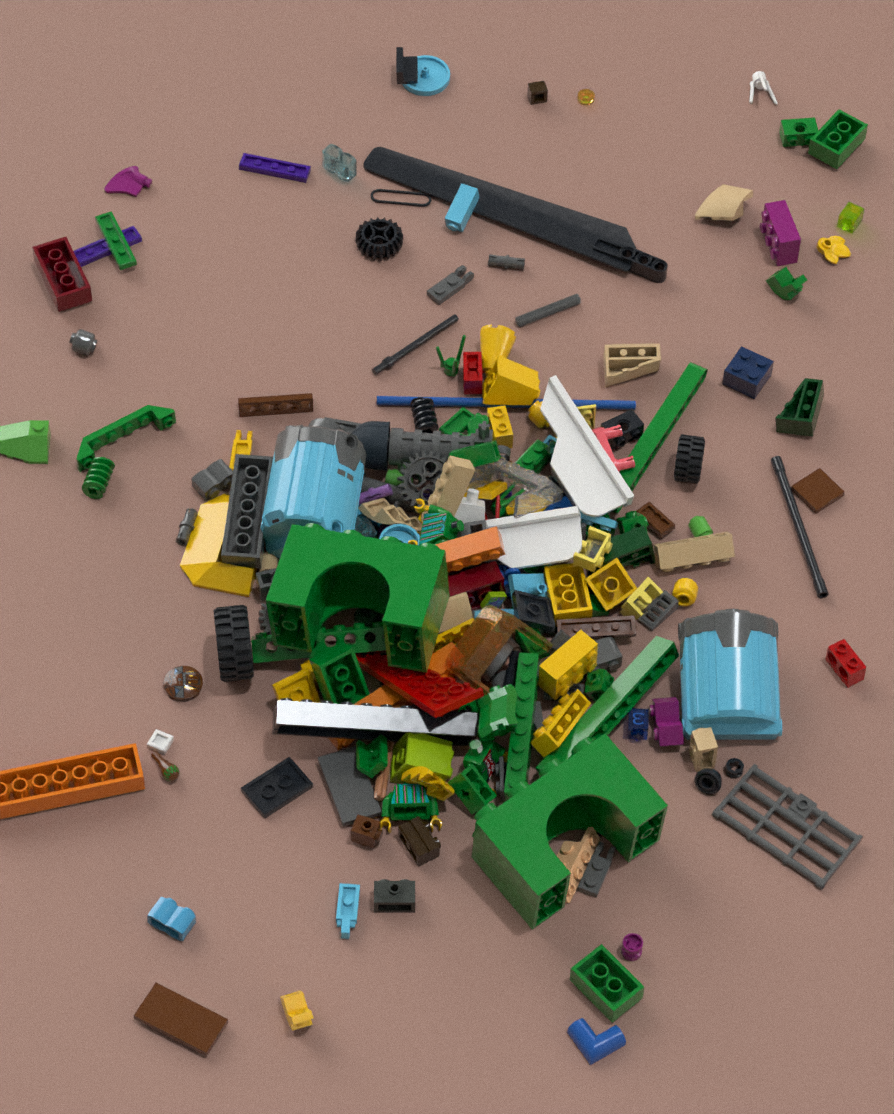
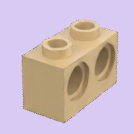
[689,727,718,772]

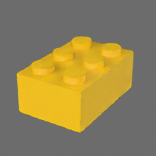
[544,563,593,626]
[538,630,598,700]

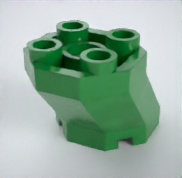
[475,684,518,743]

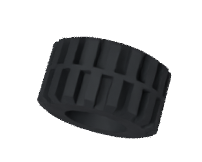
[674,434,705,484]

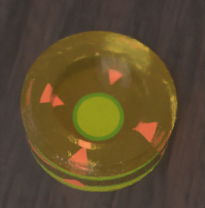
[577,89,595,106]

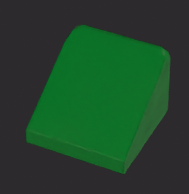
[589,594,609,617]

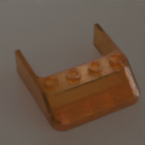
[445,605,554,695]

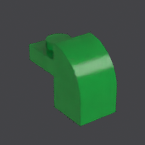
[765,267,807,300]

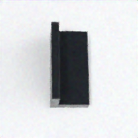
[396,47,418,84]

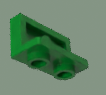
[356,734,388,778]

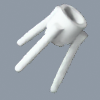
[749,71,778,105]

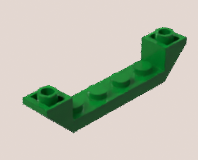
[76,405,176,472]

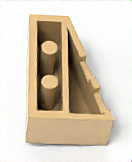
[603,344,661,387]

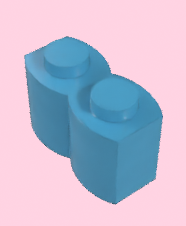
[147,897,196,941]

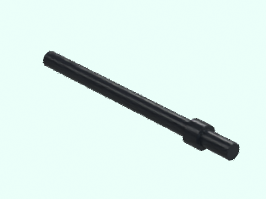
[372,314,459,375]

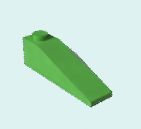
[0,420,51,464]

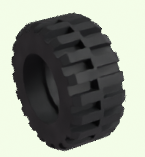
[213,605,254,682]

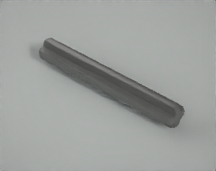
[515,294,581,327]

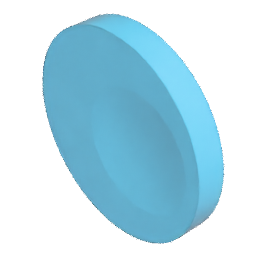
[402,55,450,96]

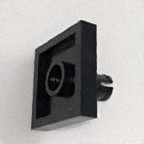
[512,590,554,632]

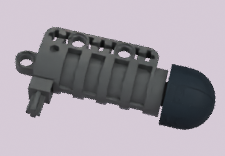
[352,421,511,481]

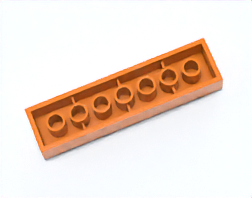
[0,743,145,819]

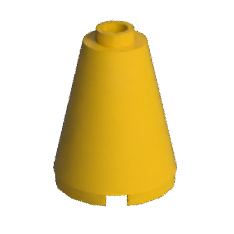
[480,324,516,376]

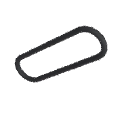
[371,189,432,206]

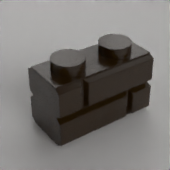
[398,816,441,866]

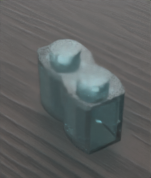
[322,144,357,182]

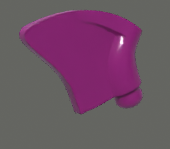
[104,166,152,197]

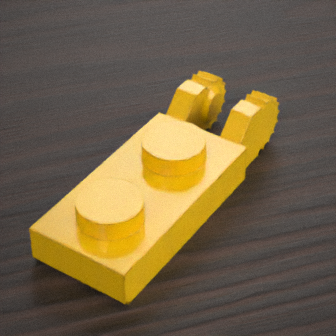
[229,430,253,471]

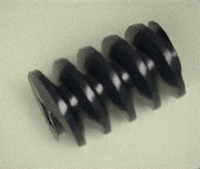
[410,397,439,433]

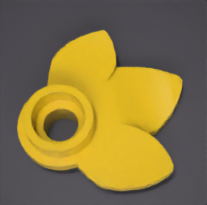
[817,236,851,264]

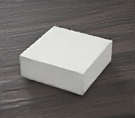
[147,729,174,755]

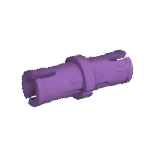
[358,483,393,506]

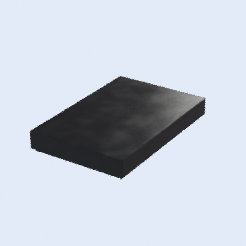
[241,756,313,819]

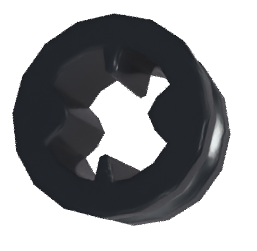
[725,758,744,779]

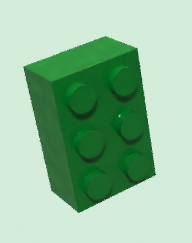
[808,109,868,169]
[309,641,370,705]
[569,944,644,1023]

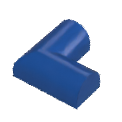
[567,1018,626,1065]

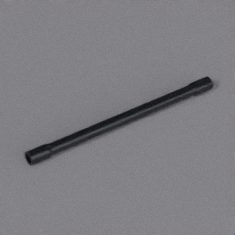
[770,456,829,599]

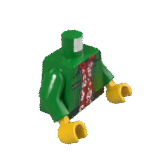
[463,739,508,801]

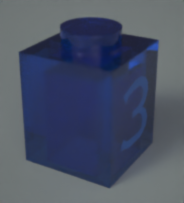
[627,708,649,741]

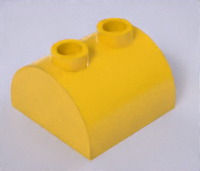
[584,558,637,611]

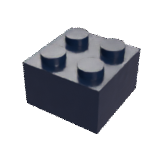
[722,346,774,399]

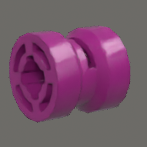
[621,933,643,961]

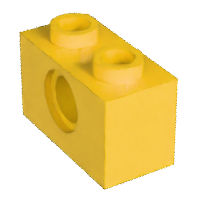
[487,406,513,448]

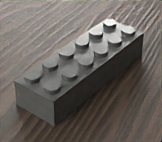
[221,454,273,569]

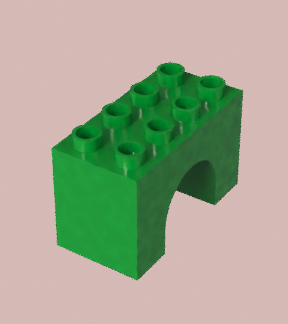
[266,523,450,673]
[471,734,668,930]

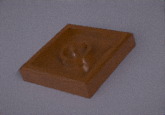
[791,468,845,514]

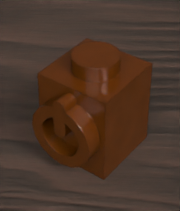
[350,814,383,848]

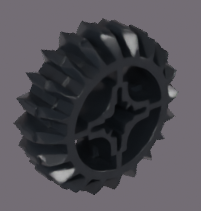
[355,216,403,260]

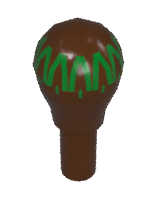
[151,751,180,782]

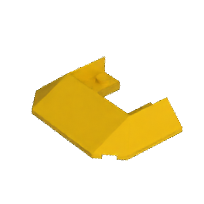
[180,494,259,597]

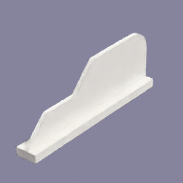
[540,375,634,517]
[486,506,582,569]

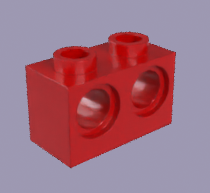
[463,352,483,395]
[825,639,866,688]

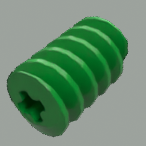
[82,457,115,499]

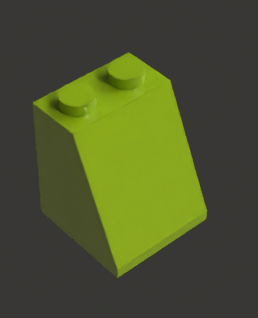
[390,733,454,783]

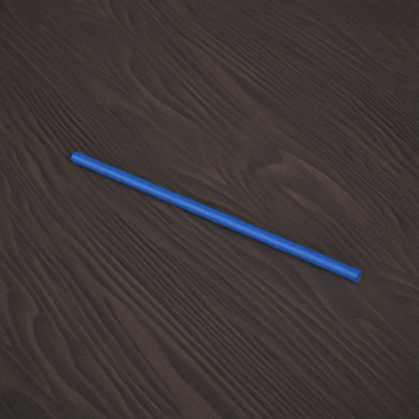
[377,396,636,410]

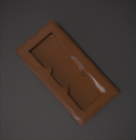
[636,502,675,538]

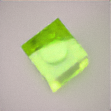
[837,202,864,234]

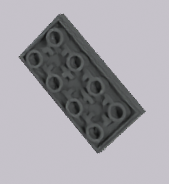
[318,746,382,827]

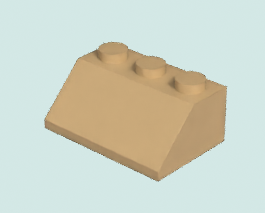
[438,592,474,635]

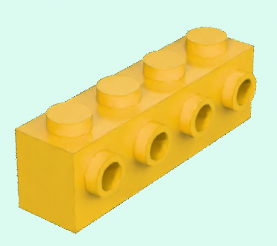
[531,689,591,757]

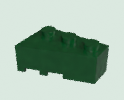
[775,378,824,437]
[591,526,656,569]

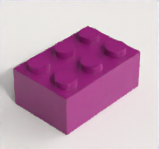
[760,200,801,266]

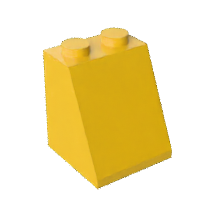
[482,355,540,405]

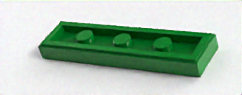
[95,211,137,270]

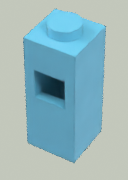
[445,183,480,232]

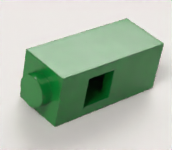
[448,440,501,467]

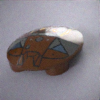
[163,666,203,699]

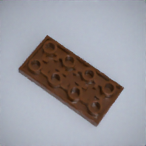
[133,982,228,1056]

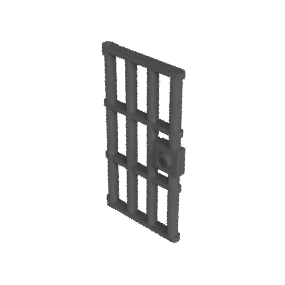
[712,764,863,890]

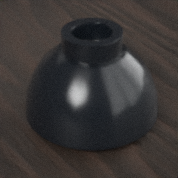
[694,768,722,795]

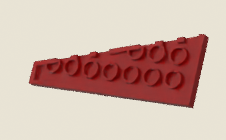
[355,651,484,718]

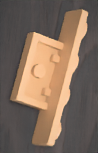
[557,827,600,903]

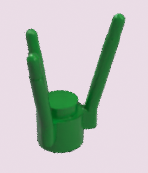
[436,335,466,377]
[491,480,525,518]

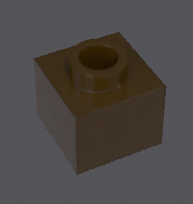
[527,81,548,105]

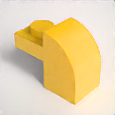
[280,990,313,1031]

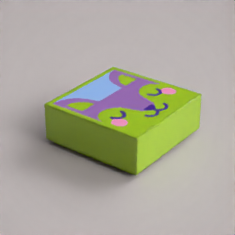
[480,591,507,610]

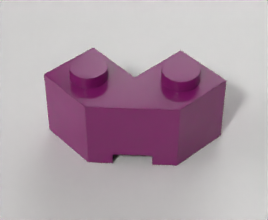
[649,697,684,746]

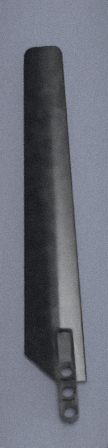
[364,147,668,283]

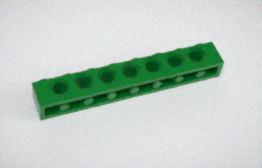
[251,621,386,663]

